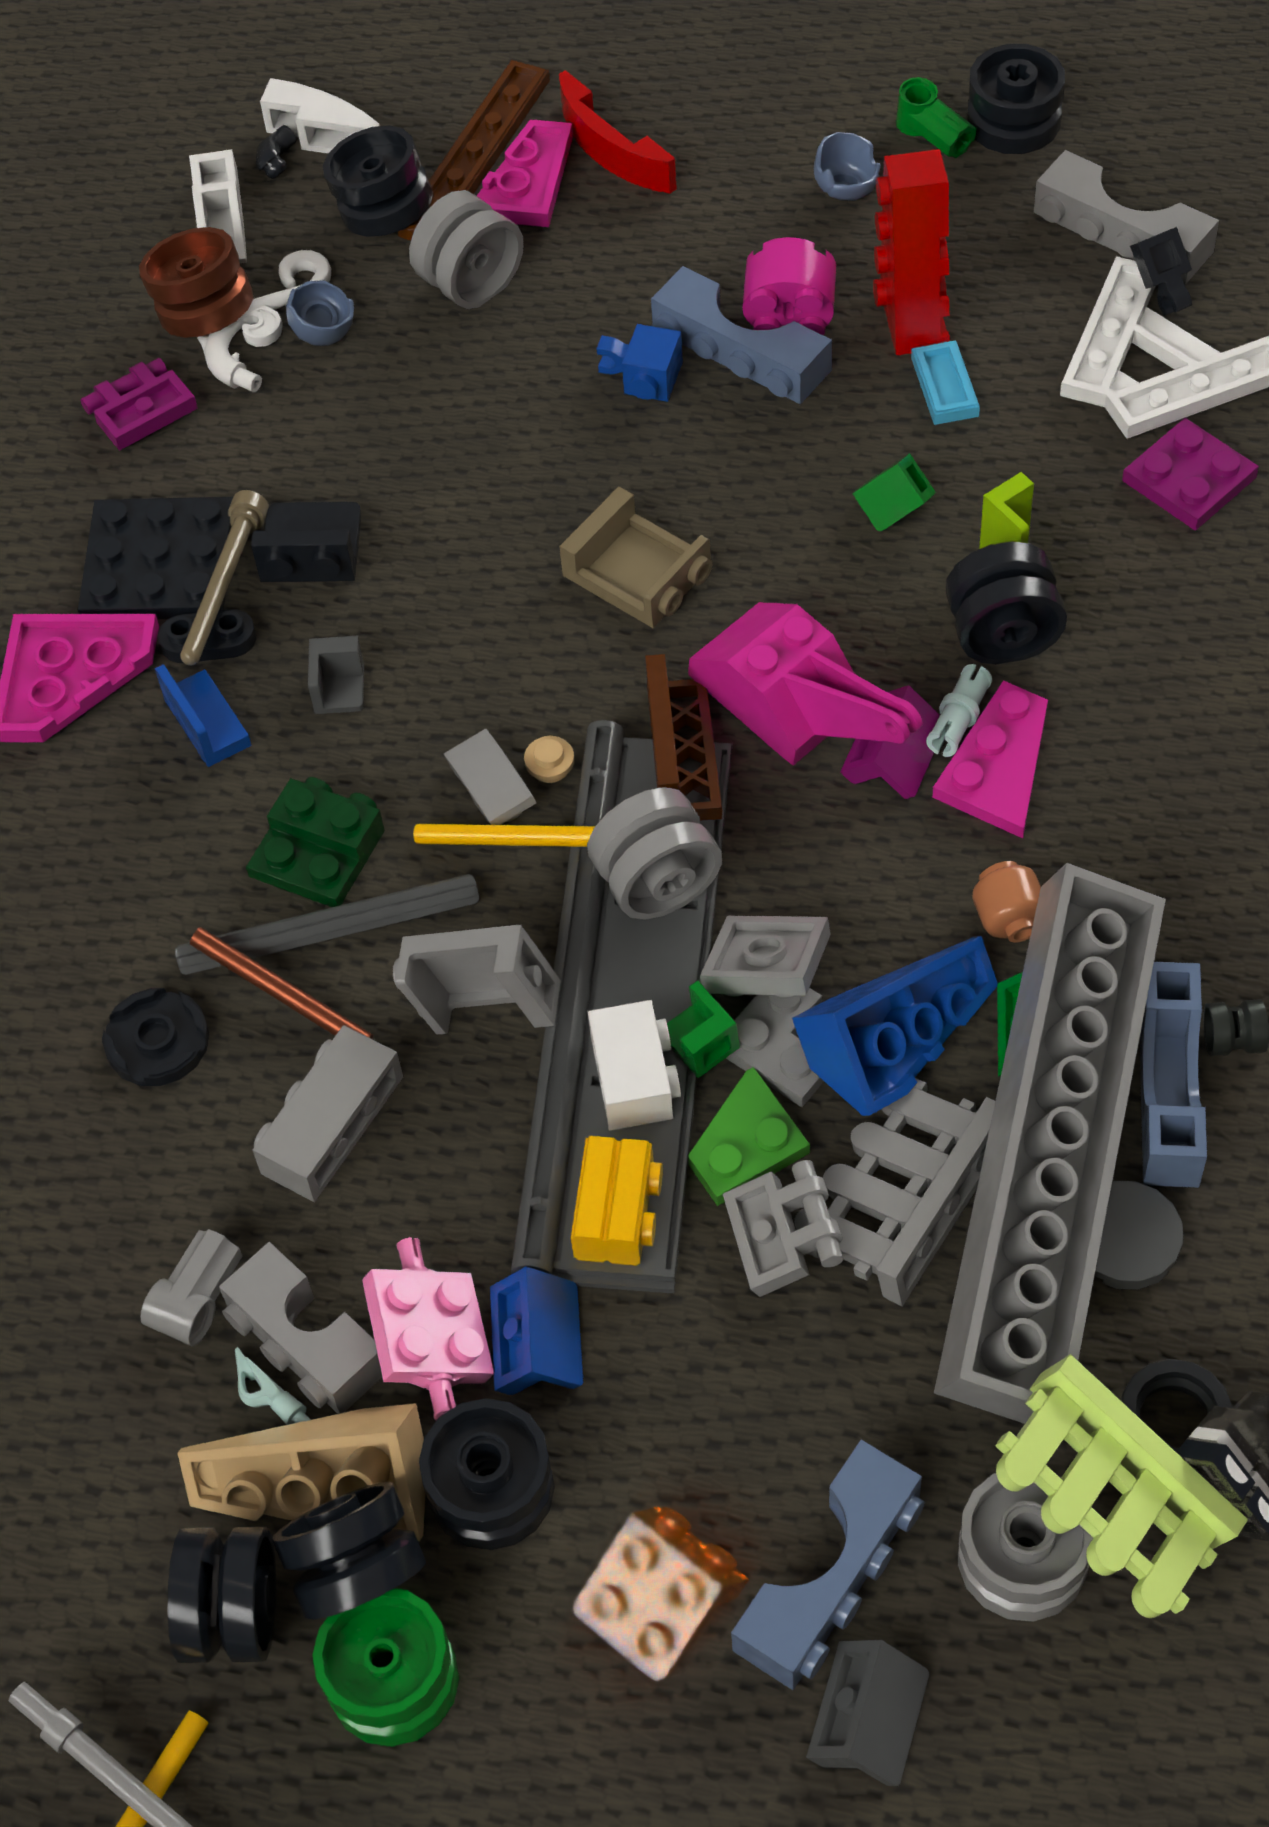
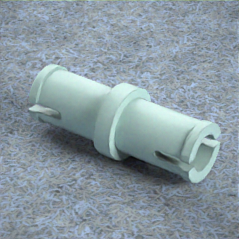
[926,664,993,757]

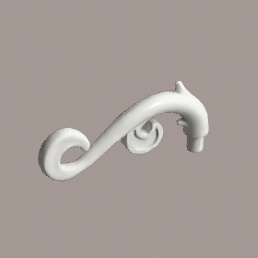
[197,250,331,392]

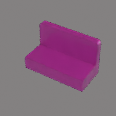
[840,685,940,799]

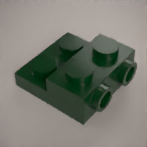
[246,777,385,907]

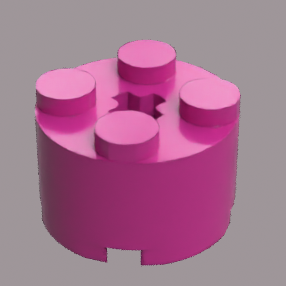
[743,237,836,335]

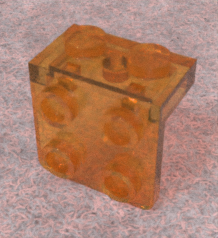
[573,1507,749,1681]

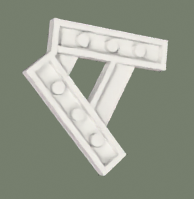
[1060,256,1269,439]

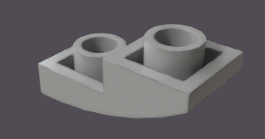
[444,729,536,825]

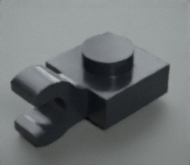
[1130,227,1192,315]

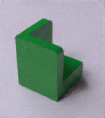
[853,453,936,532]
[667,981,740,1078]

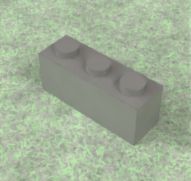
[252,1025,403,1203]

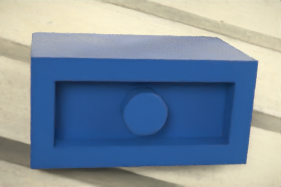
[155,664,252,767]
[490,1266,583,1395]

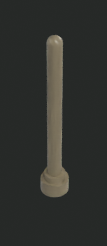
[180,490,269,666]

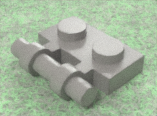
[723,1160,843,1297]

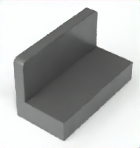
[806,1640,929,1786]

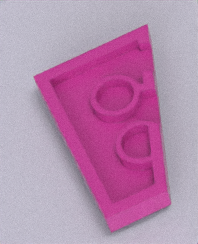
[477,120,573,227]
[932,680,1048,838]

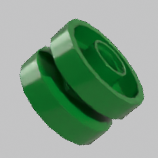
[312,1588,459,1747]

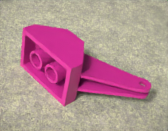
[688,602,923,766]

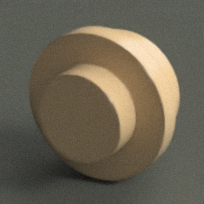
[524,736,574,783]

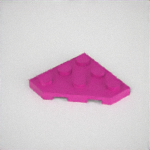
[0,614,159,742]

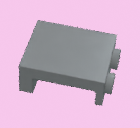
[393,925,561,1035]

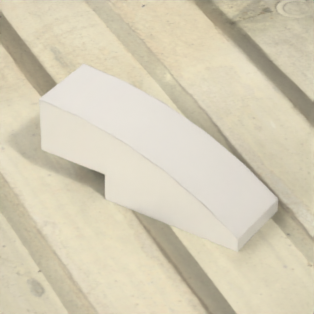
[260,78,380,153]
[189,149,247,264]

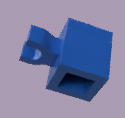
[597,324,683,402]

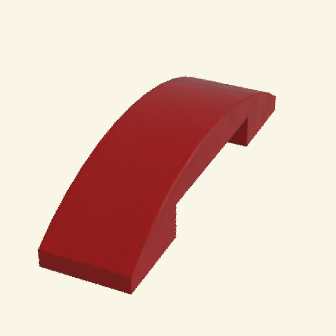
[559,70,677,194]

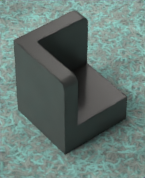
[308,636,364,714]

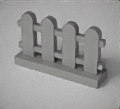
[794,1078,995,1307]

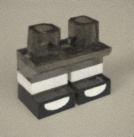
[1176,1391,1269,1541]

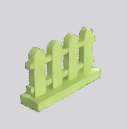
[995,1354,1248,1618]

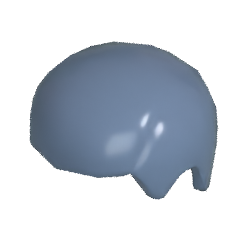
[814,132,881,201]
[286,280,354,346]

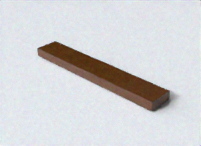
[398,60,550,241]

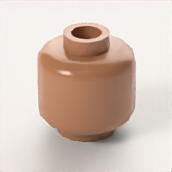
[972,861,1041,943]

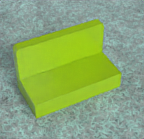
[979,472,1034,549]

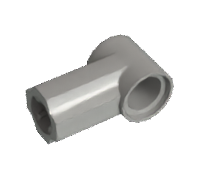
[140,1229,242,1346]

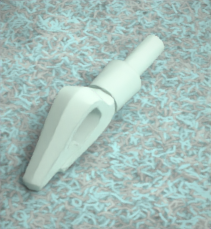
[235,1347,311,1425]

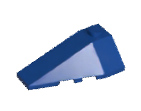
[792,936,997,1116]

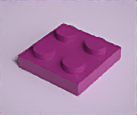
[1122,418,1259,531]

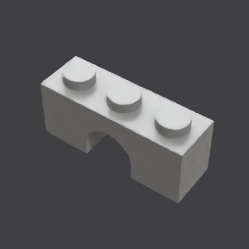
[219,1242,382,1414]

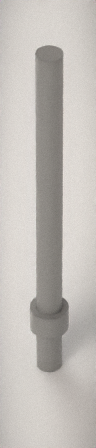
[8,1682,193,1827]

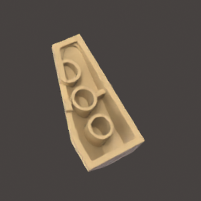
[177,1403,426,1541]

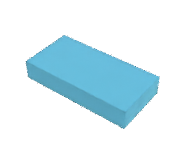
[911,340,980,425]

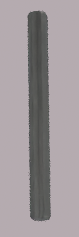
[175,874,479,975]

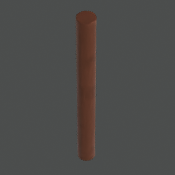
[190,927,373,1039]

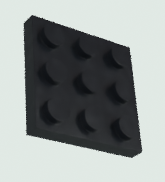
[78,497,233,619]

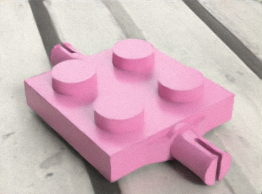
[362,1237,494,1421]

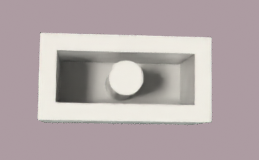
[588,1000,681,1131]

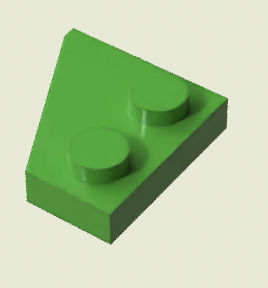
[688,1067,810,1206]

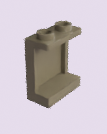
[559,486,712,628]

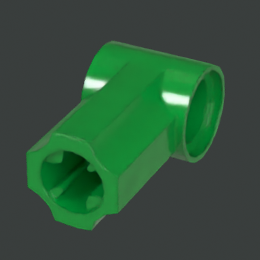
[896,77,976,159]

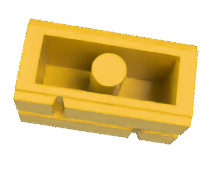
[571,1136,663,1266]

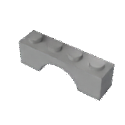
[1034,150,1219,284]

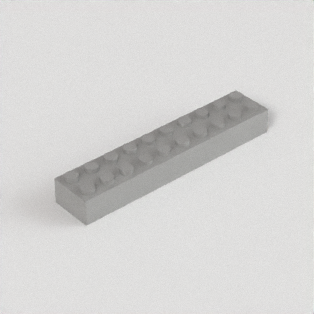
[934,863,1166,1424]

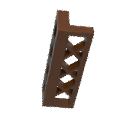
[645,654,722,821]

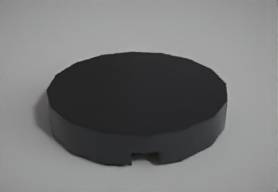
[102,988,209,1086]

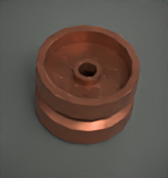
[139,227,254,338]

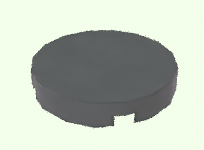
[1095,1181,1183,1290]

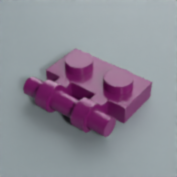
[80,358,198,451]

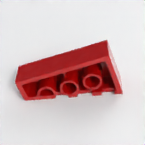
[873,149,950,355]

